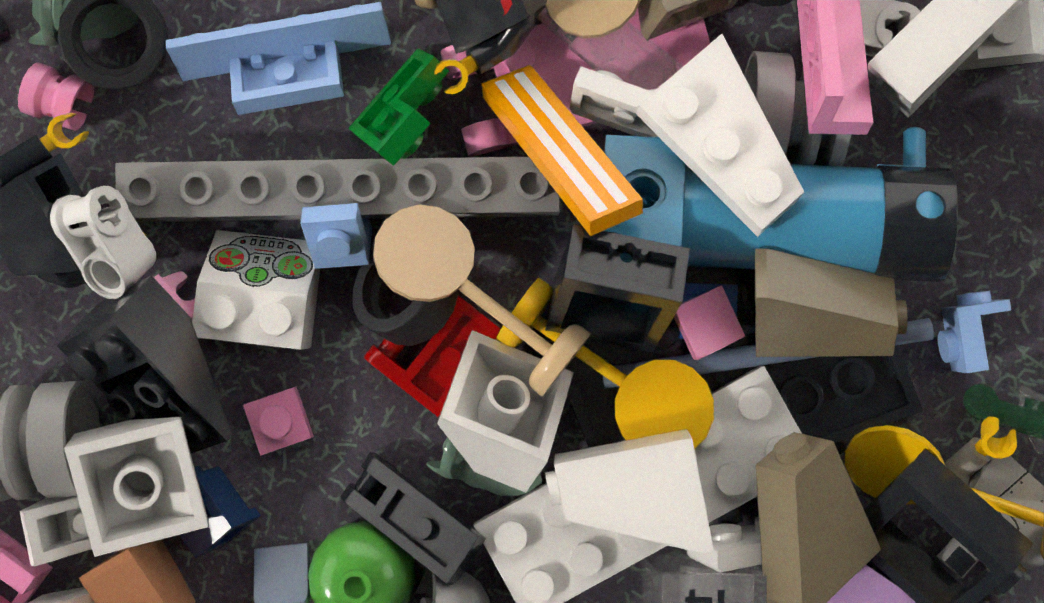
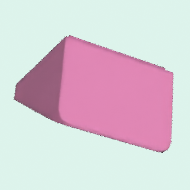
[674,285,745,360]

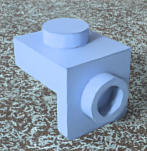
[300,203,372,269]
[938,290,1011,373]

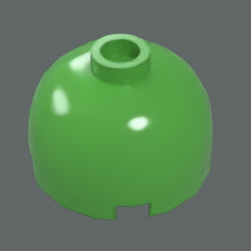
[308,521,417,603]

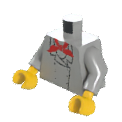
[937,417,1044,579]

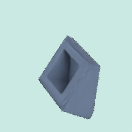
[254,542,312,603]

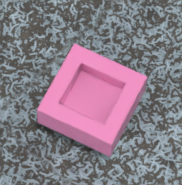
[243,386,314,456]

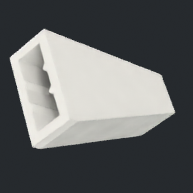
[868,0,1024,118]

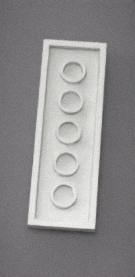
[474,365,802,603]

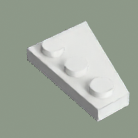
[636,34,804,237]

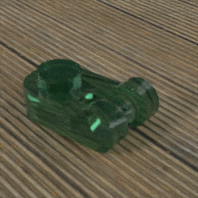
[963,384,1044,440]

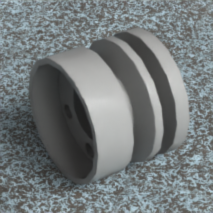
[744,51,852,166]
[0,381,100,501]

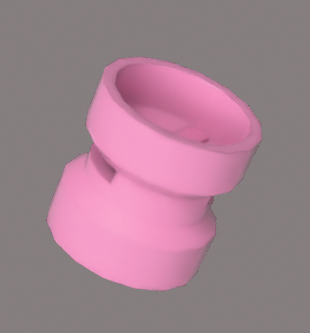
[18,62,94,131]

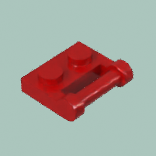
[364,295,501,417]

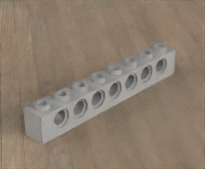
[115,157,560,222]

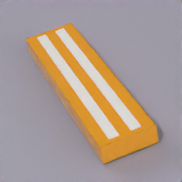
[482,65,643,236]

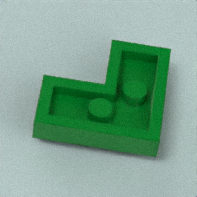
[348,48,449,166]

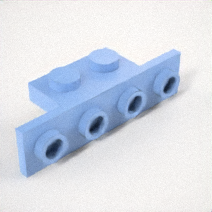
[166,2,391,115]

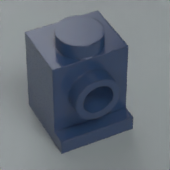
[180,466,261,559]

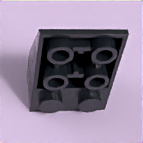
[57,275,232,454]

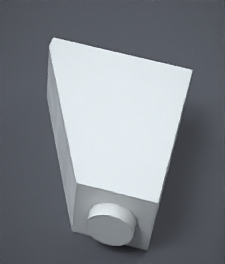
[545,429,714,554]

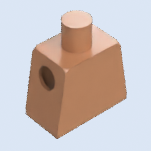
[79,539,195,603]

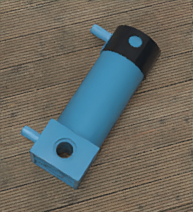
[604,127,958,282]

